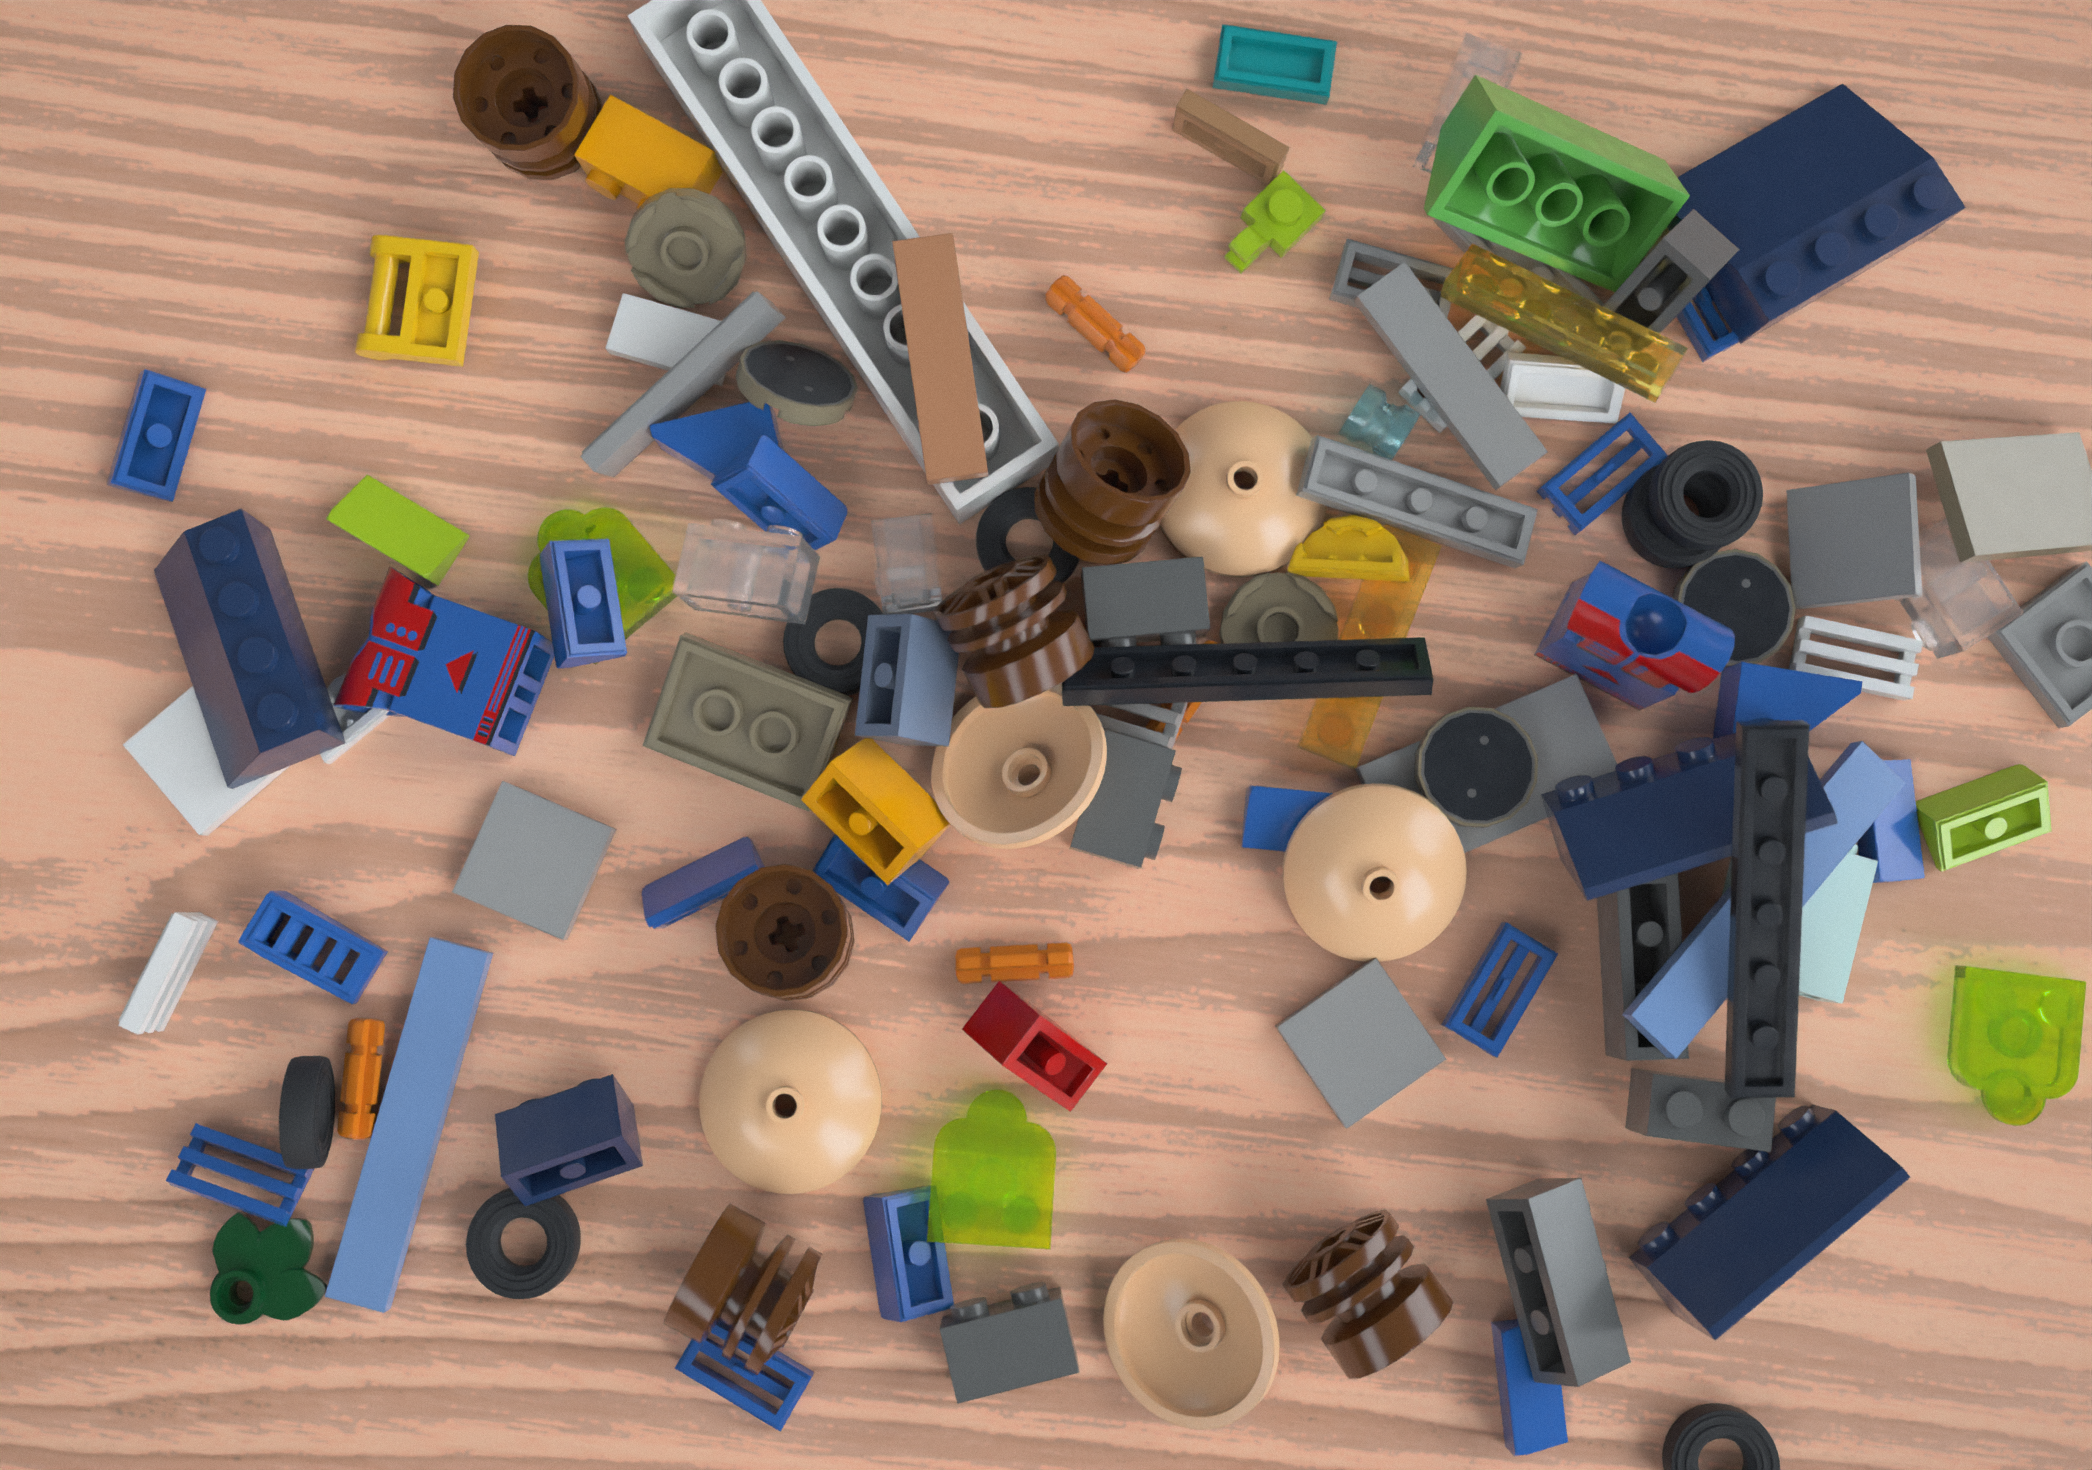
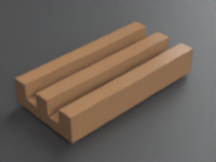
[1172,89,1290,185]

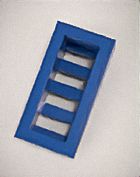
[238,890,388,1004]

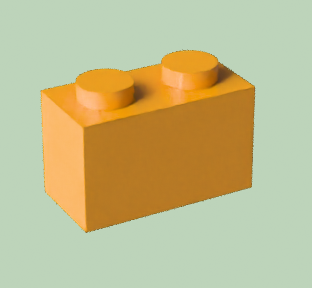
[574,94,723,210]
[801,738,950,885]

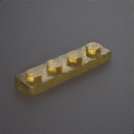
[1440,243,1688,403]
[1297,524,1442,769]

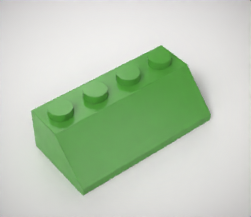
[1424,74,1690,292]

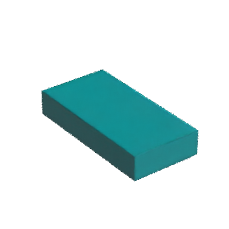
[1212,24,1337,105]

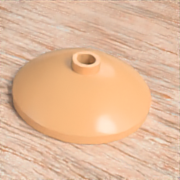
[1159,401,1327,578]
[931,683,1107,849]
[1283,783,1467,962]
[699,1009,882,1194]
[1103,1238,1279,1430]

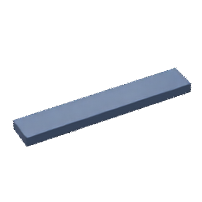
[1622,741,1906,1059]
[325,937,493,1313]

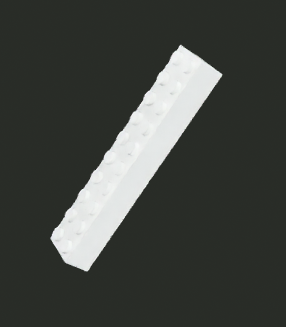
[627,0,1059,524]

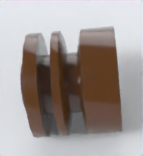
[453,25,603,180]
[1034,399,1191,565]
[933,554,1095,708]
[715,864,855,1001]
[664,1204,823,1375]
[1283,1209,1453,1379]

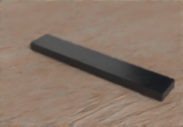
[1062,637,1434,706]
[1724,720,1810,1098]

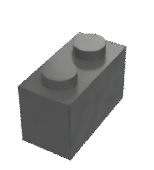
[1592,209,1739,358]
[1081,557,1210,647]
[1069,729,1182,869]
[1625,1068,1776,1152]
[940,1282,1079,1404]

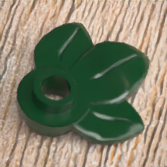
[210,1212,328,1325]

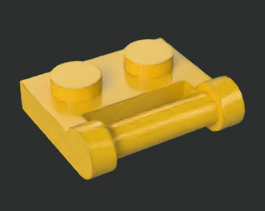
[355,235,479,367]

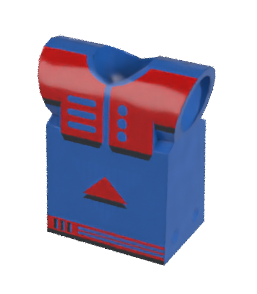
[1534,560,1735,711]
[333,566,554,756]

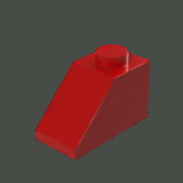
[962,981,1107,1112]

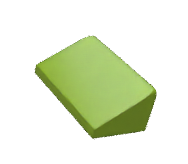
[326,474,470,586]
[1916,764,2052,872]

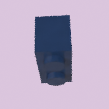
[495,1074,643,1206]

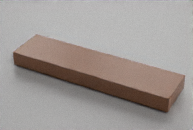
[892,233,989,485]

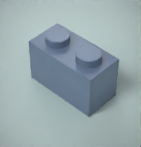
[855,614,959,747]

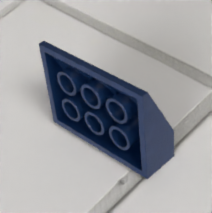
[1667,83,1966,344]

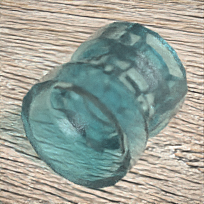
[1338,382,1421,460]

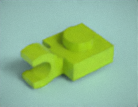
[1224,170,1326,274]

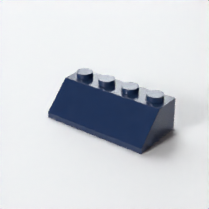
[154,508,346,789]
[1541,718,1838,901]
[1628,1105,1911,1341]

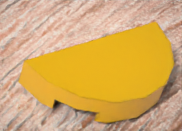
[1287,515,1410,582]

